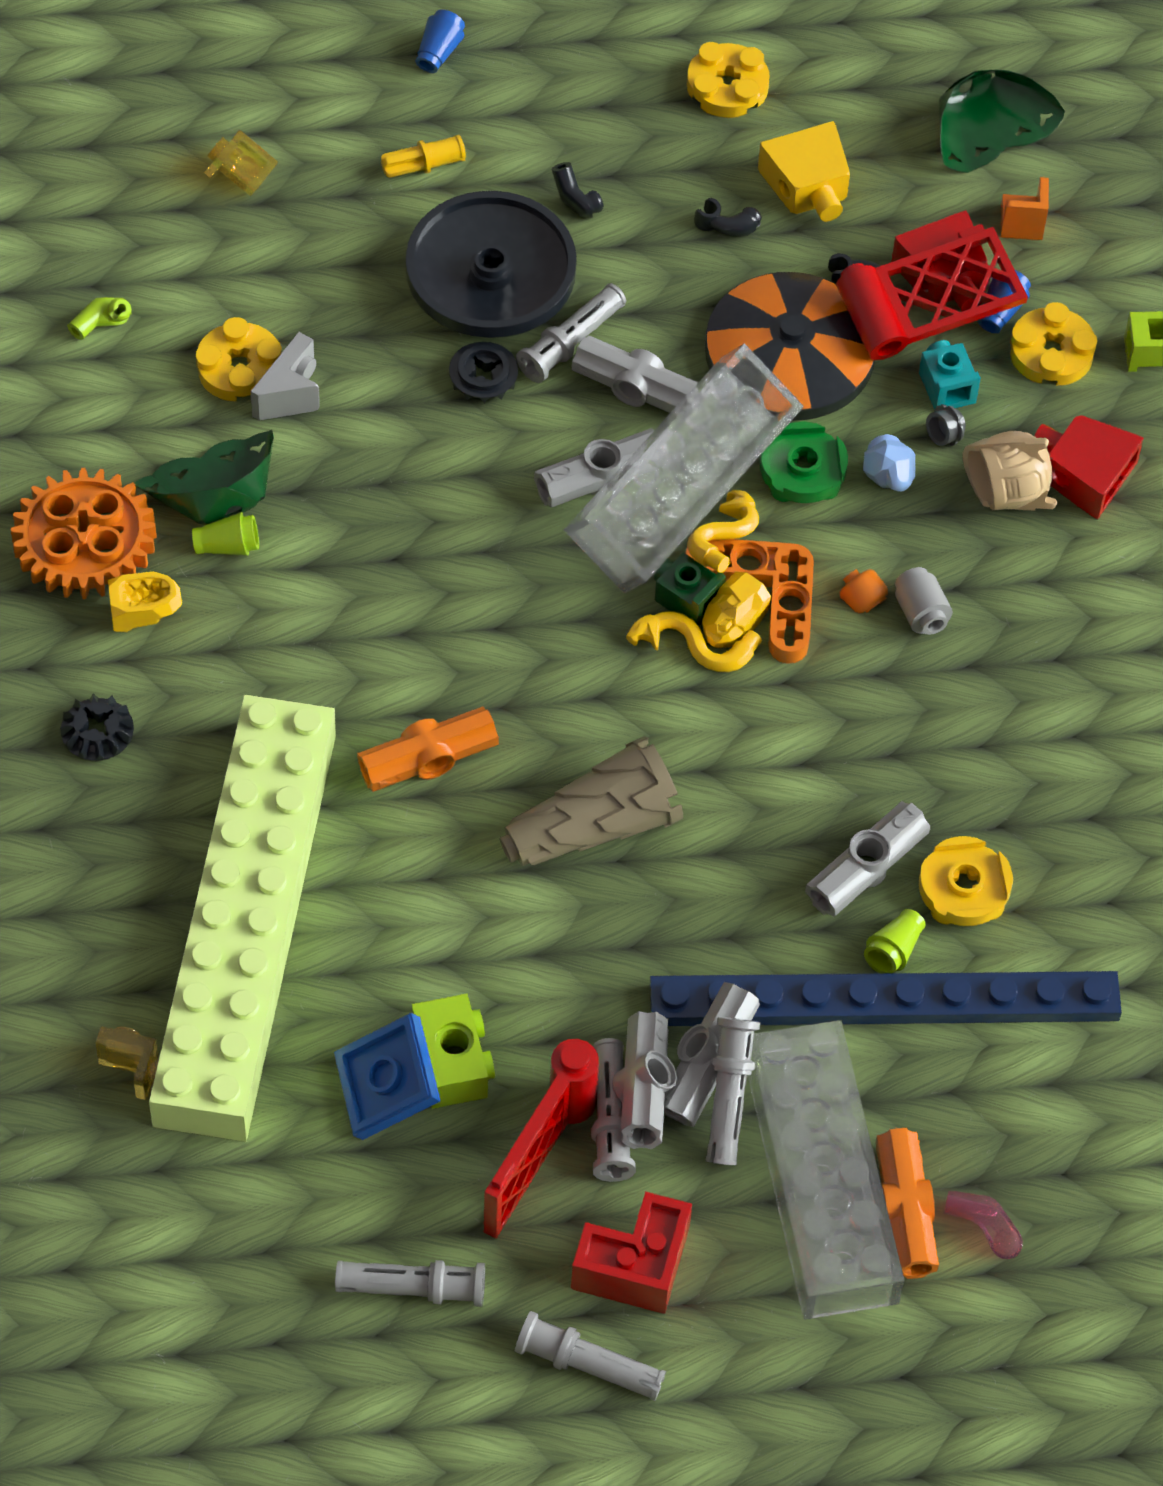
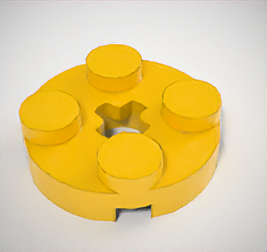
[687,42,770,118]
[1010,302,1097,386]
[196,317,282,401]
[919,836,1013,926]

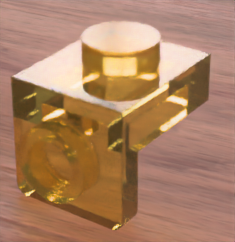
[95,1026,159,1100]

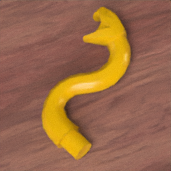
[687,490,759,573]
[626,611,762,672]

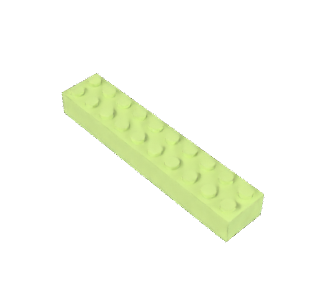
[149,695,336,1142]

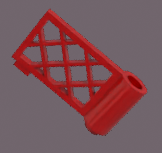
[836,224,1028,360]
[484,1039,599,1239]

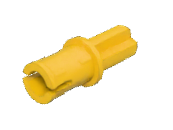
[381,135,466,178]

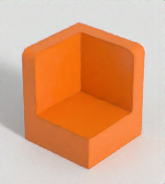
[1000,177,1049,240]

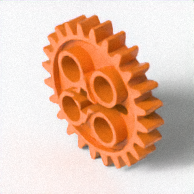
[11,468,157,599]

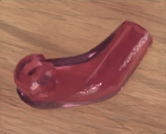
[944,1190,1023,1259]

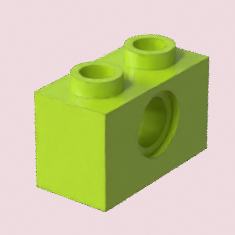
[412,993,495,1109]

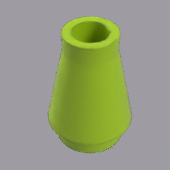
[192,512,259,556]
[864,909,926,974]

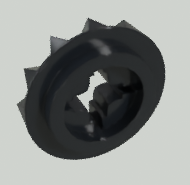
[449,341,518,404]
[60,693,134,761]

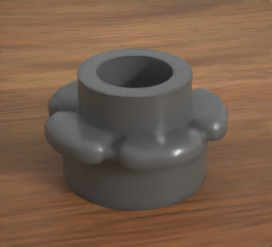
[926,404,966,446]

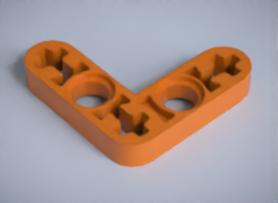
[685,539,814,664]

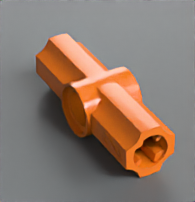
[357,707,499,792]
[875,1128,939,1279]

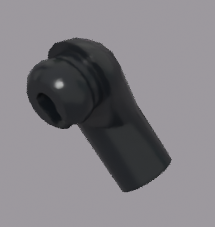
[551,162,604,218]

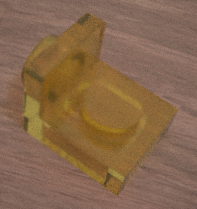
[204,129,278,197]

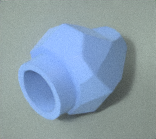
[863,434,915,492]

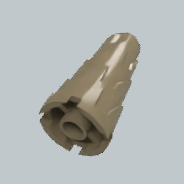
[499,736,683,866]

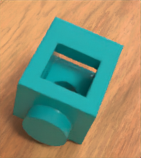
[919,340,981,410]

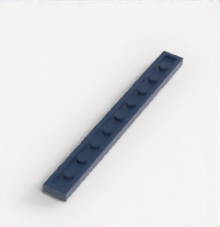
[650,971,1122,1026]

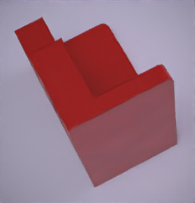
[571,1191,692,1314]

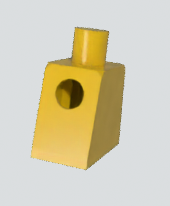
[758,121,850,222]

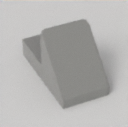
[251,332,320,420]

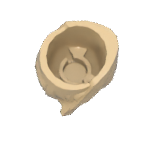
[963,431,1057,511]

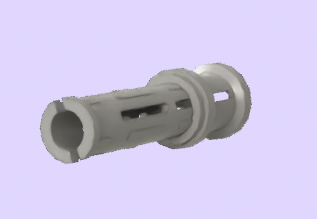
[516,283,627,383]
[706,1017,760,1165]
[591,1038,636,1182]
[335,1260,485,1307]
[515,1311,666,1401]

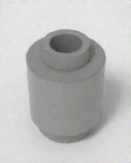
[895,567,953,635]

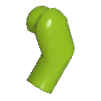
[67,297,132,340]

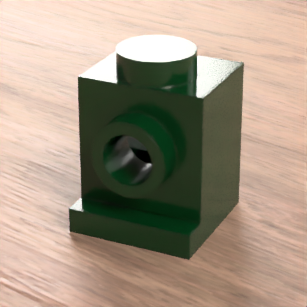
[654,552,726,626]

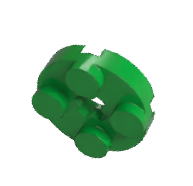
[760,421,848,503]

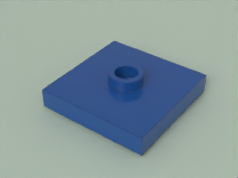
[334,1013,441,1140]

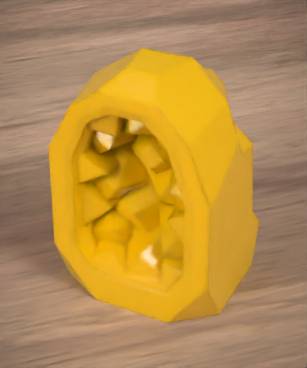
[108,571,182,632]
[702,572,771,648]

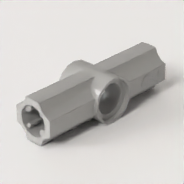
[572,335,704,420]
[534,428,669,508]
[805,801,930,917]
[664,982,760,1127]
[613,1011,677,1149]

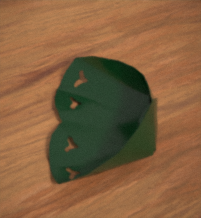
[939,69,1065,173]
[134,430,274,525]

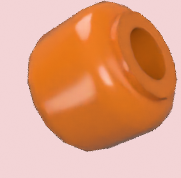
[840,569,888,613]

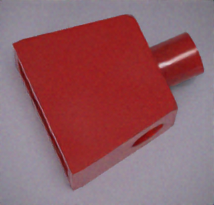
[891,210,988,311]
[1034,415,1144,520]

